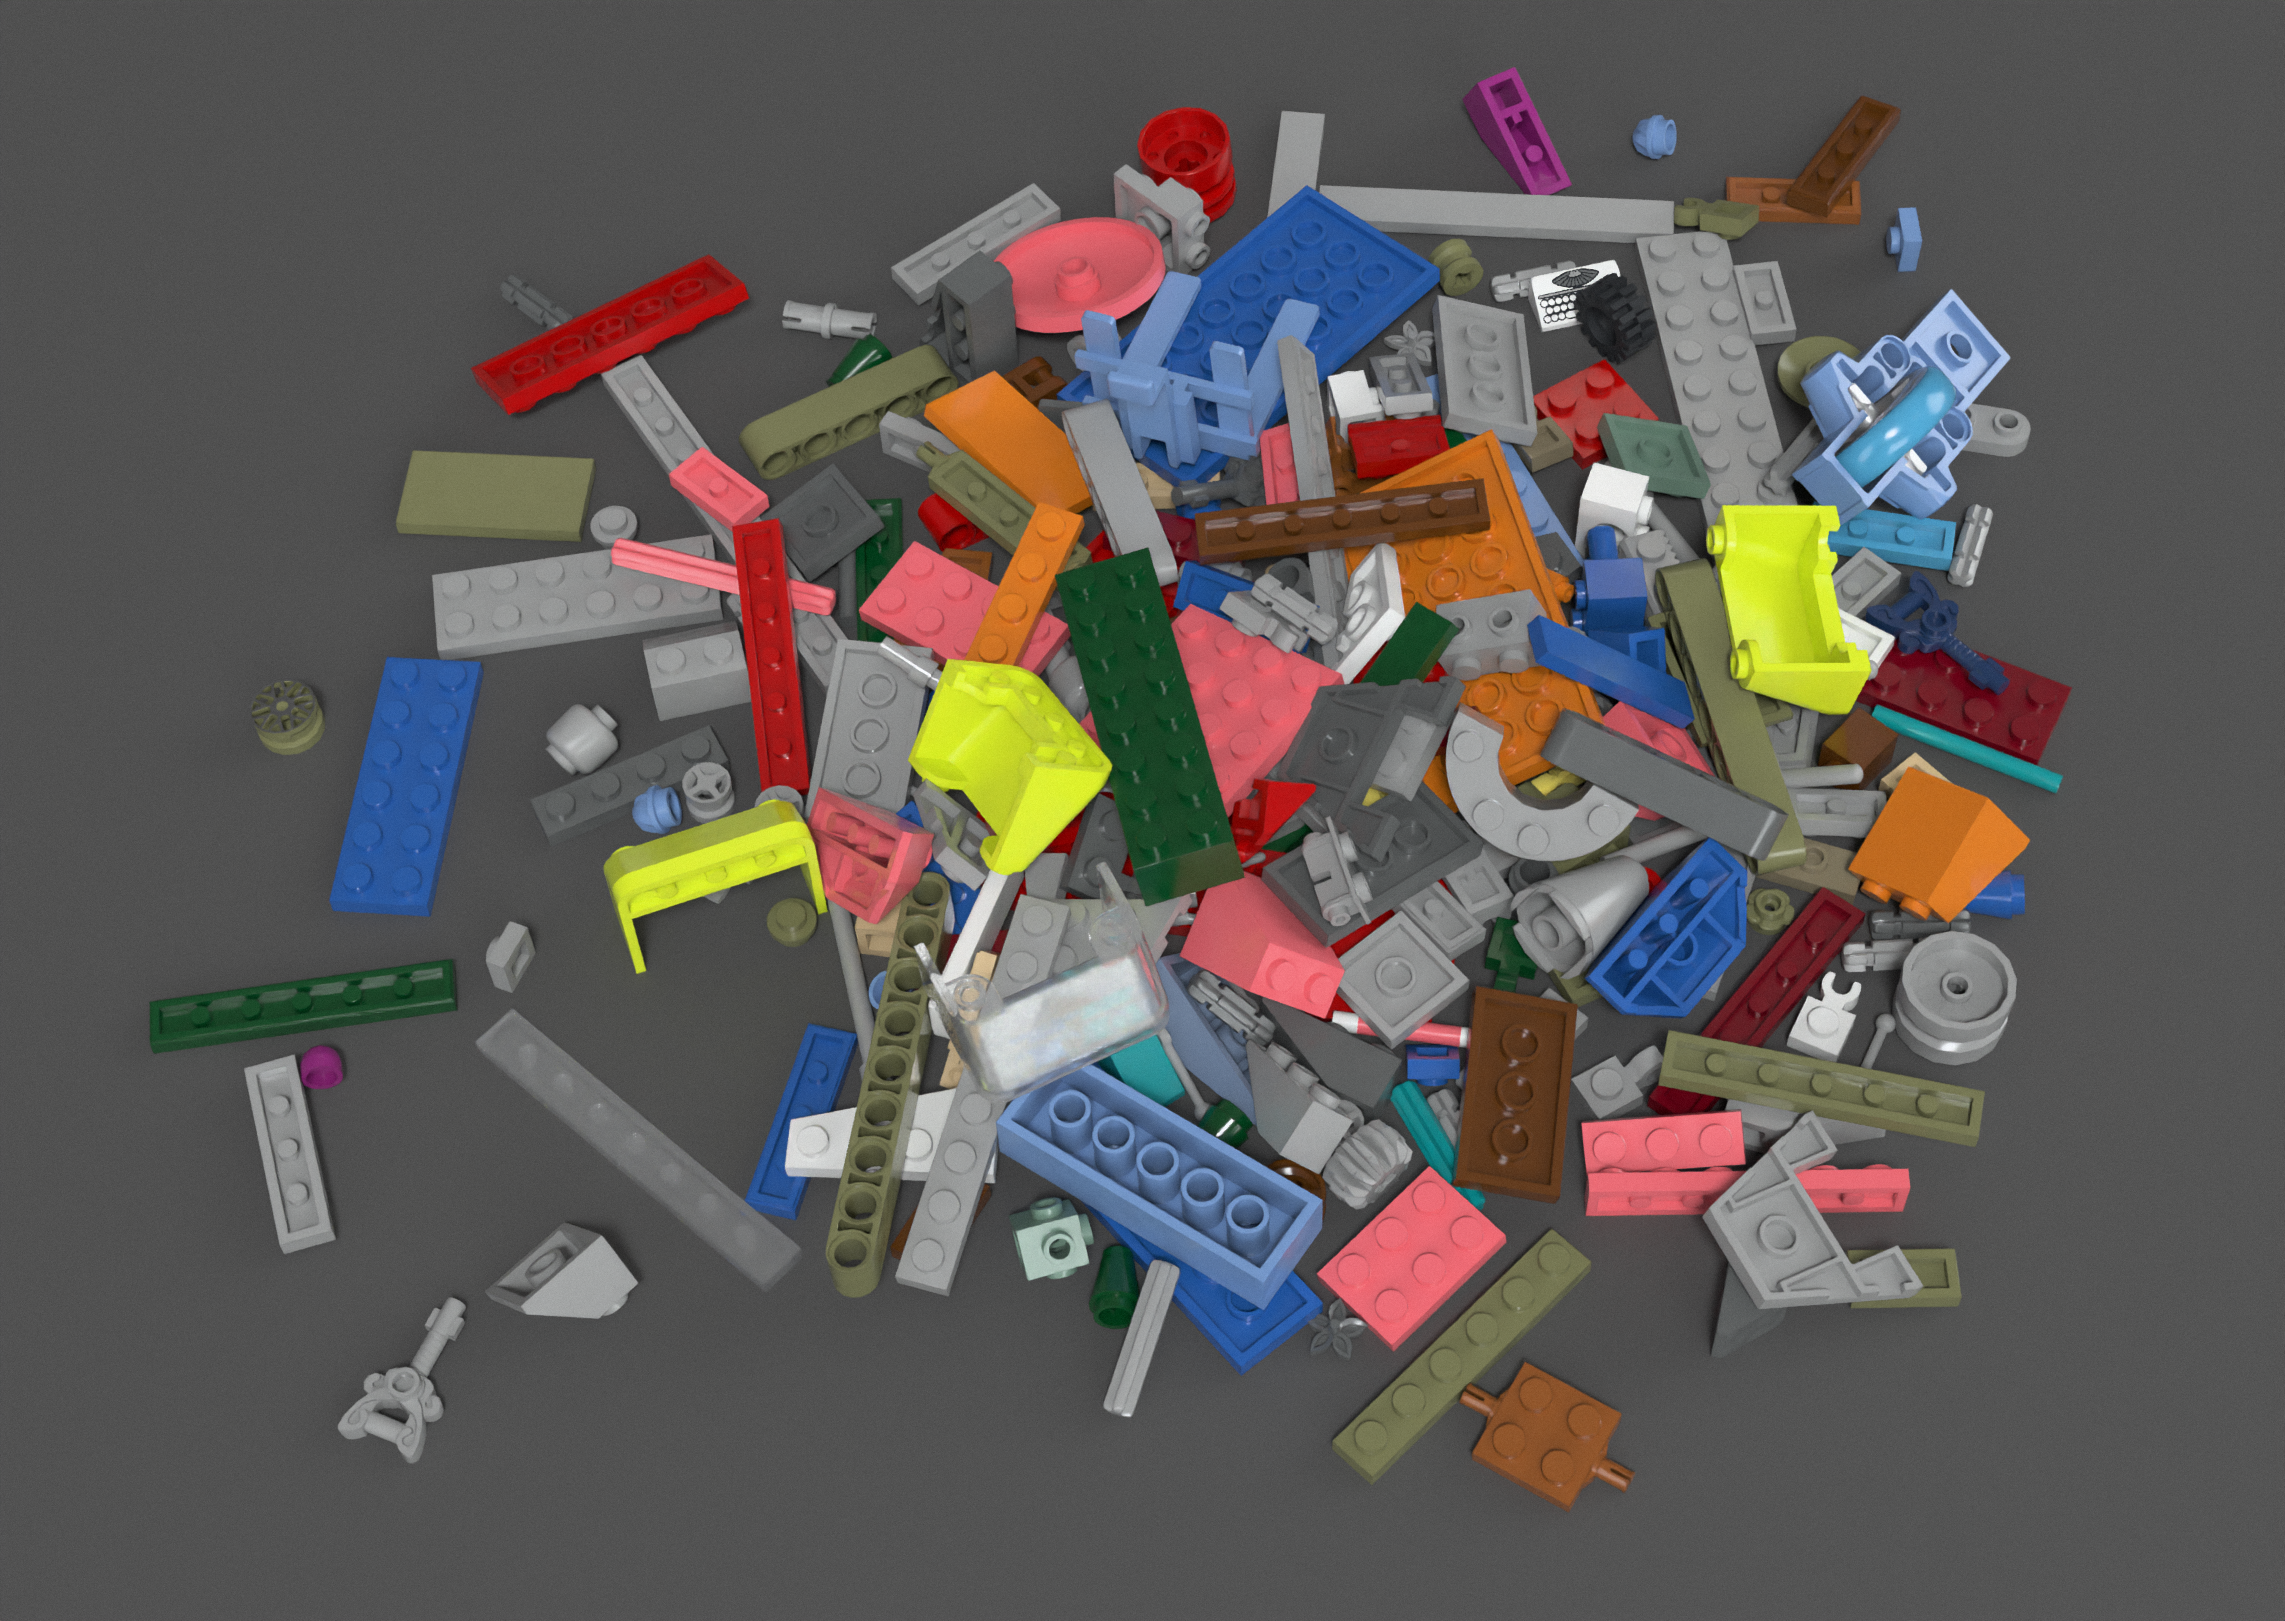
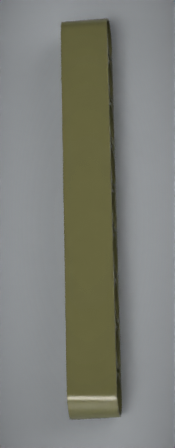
[826,872,955,1298]

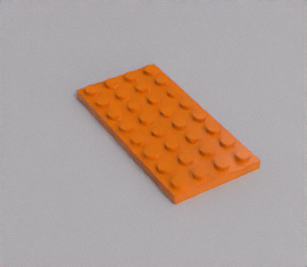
[1343,429,1605,813]

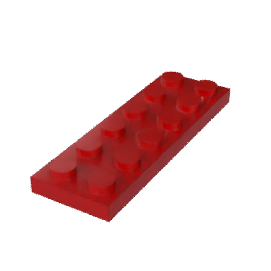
[471,254,749,415]

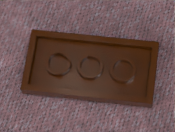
[1452,986,1578,1204]

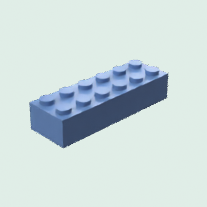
[996,1044,1323,1310]

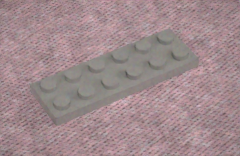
[432,534,724,660]

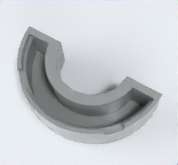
[1446,702,1639,861]

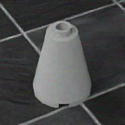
[1511,855,1649,979]

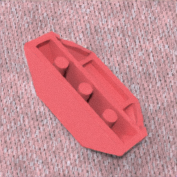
[807,787,934,924]

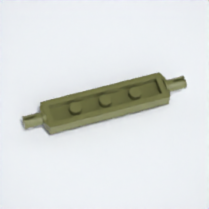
[916,441,1092,591]

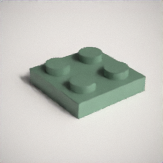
[1597,413,1711,499]

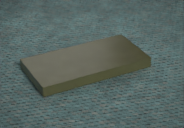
[395,450,596,542]

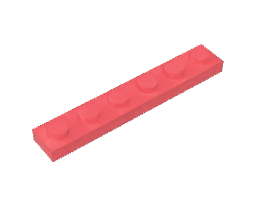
[1584,1164,1911,1216]

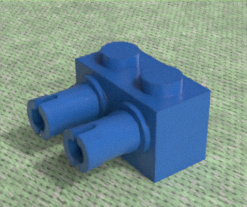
[1570,526,1648,637]

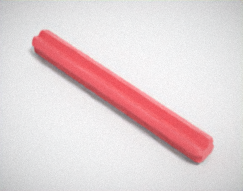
[611,538,836,616]

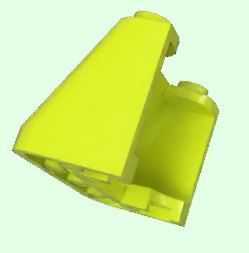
[1706,505,1871,715]
[908,659,1112,875]

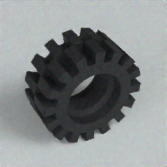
[1574,273,1656,363]

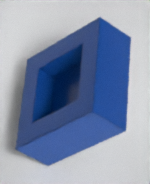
[1406,1045,1460,1086]

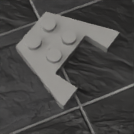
[1025,853,1193,998]
[1702,1110,1923,1309]

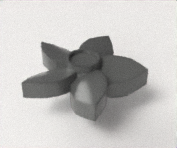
[1308,1298,1368,1362]

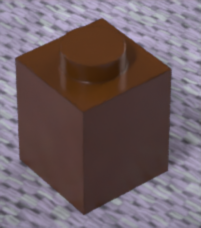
[1817,707,1899,790]

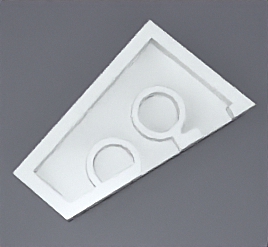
[1331,543,1405,684]

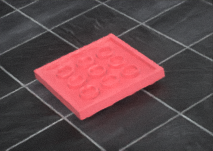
[1079,604,1344,818]

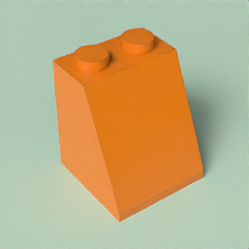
[1848,766,2030,923]

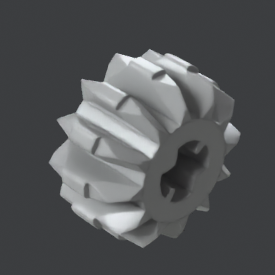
[1322,1119,1413,1210]

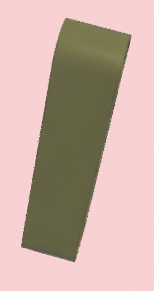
[739,345,959,480]

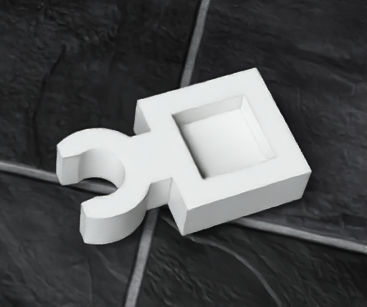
[1787,971,1861,1062]

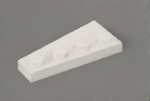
[785,1088,999,1183]

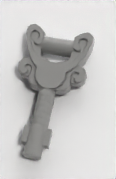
[338,1297,466,1464]

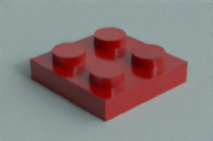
[1533,359,1659,470]

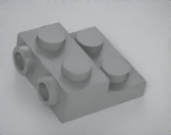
[1114,164,1210,274]

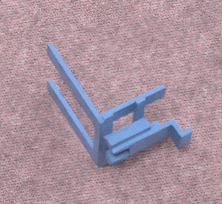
[1074,271,1320,468]

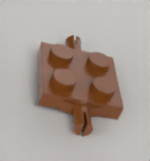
[1459,1362,1635,1513]

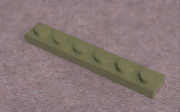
[1658,1030,1985,1147]
[1332,1229,1592,1485]

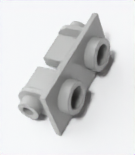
[1301,816,1373,926]

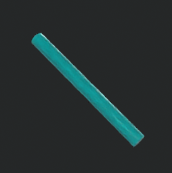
[1872,705,2063,794]

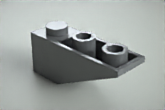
[1262,997,1402,1125]

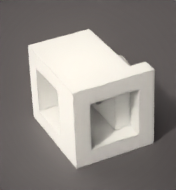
[1327,370,1384,444]

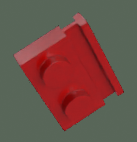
[1347,415,1450,479]

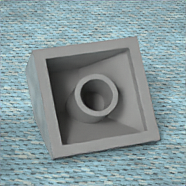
[485,1222,638,1319]

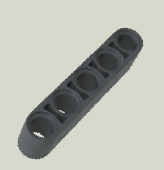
[1540,708,1789,861]

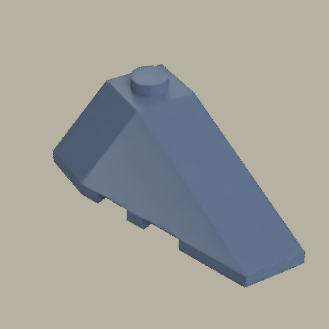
[1128,953,1257,1126]

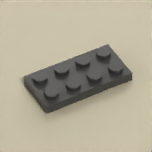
[1261,781,1484,948]

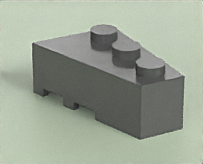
[919,251,1019,384]

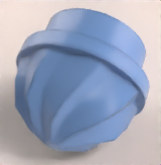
[1632,115,1677,159]
[632,785,682,834]

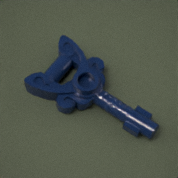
[1865,571,2010,695]

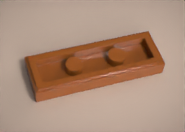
[1725,177,1861,225]

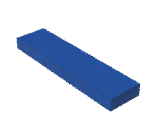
[1527,615,1695,729]
[745,1023,858,1220]

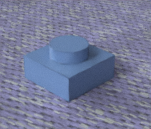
[1886,207,1922,272]

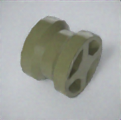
[1428,239,1484,296]

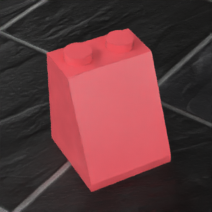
[1180,871,1345,1019]

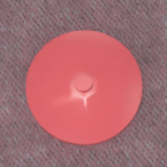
[994,217,1166,333]

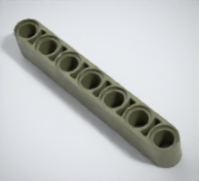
[1655,558,1807,876]

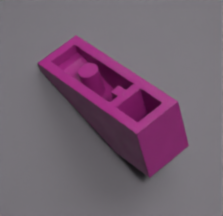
[1462,67,1572,195]

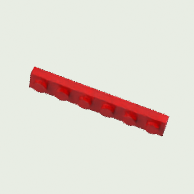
[732,518,812,796]

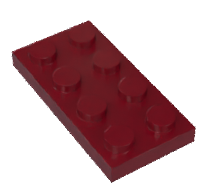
[1856,639,2072,766]

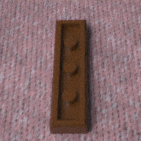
[1786,96,1901,218]

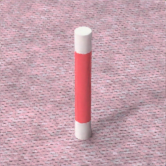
[1332,1010,1469,1048]

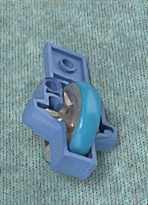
[1792,289,2011,526]

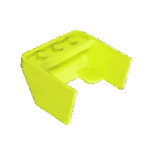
[603,799,828,974]

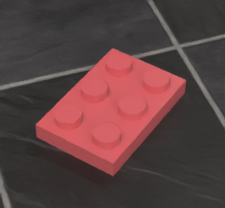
[1317,1166,1506,1352]

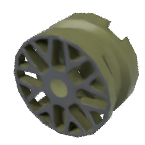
[249,679,325,755]

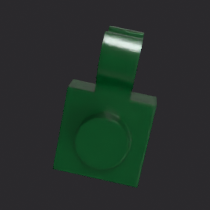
[1485,917,1538,993]

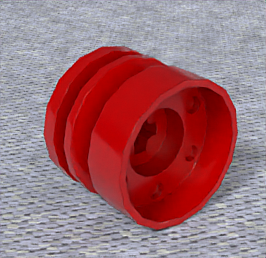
[1137,107,1237,223]

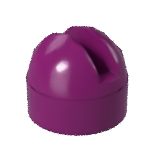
[300,1045,343,1089]

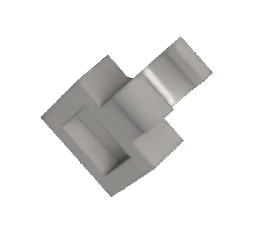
[1571,1045,1663,1120]

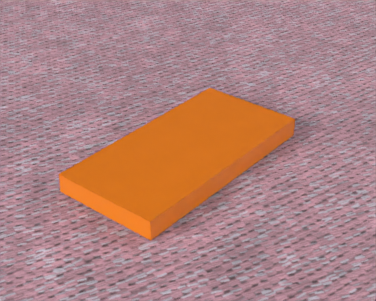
[924,370,1094,514]

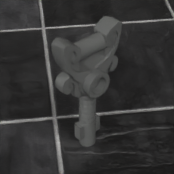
[1171,450,1266,508]

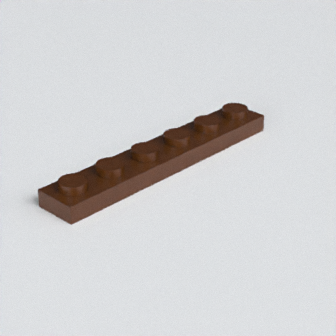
[1194,478,1490,565]

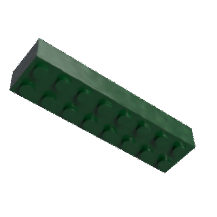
[1055,547,1245,906]

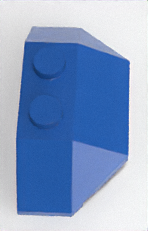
[1585,837,1748,1019]

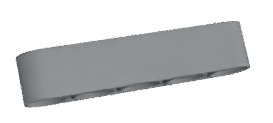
[1062,399,1179,586]

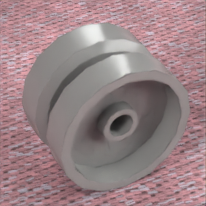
[1892,931,2017,1065]

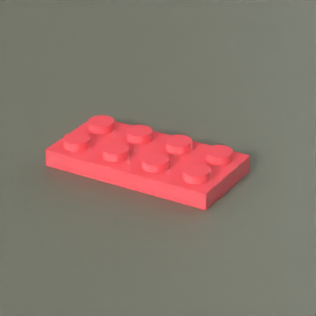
[859,541,1071,677]

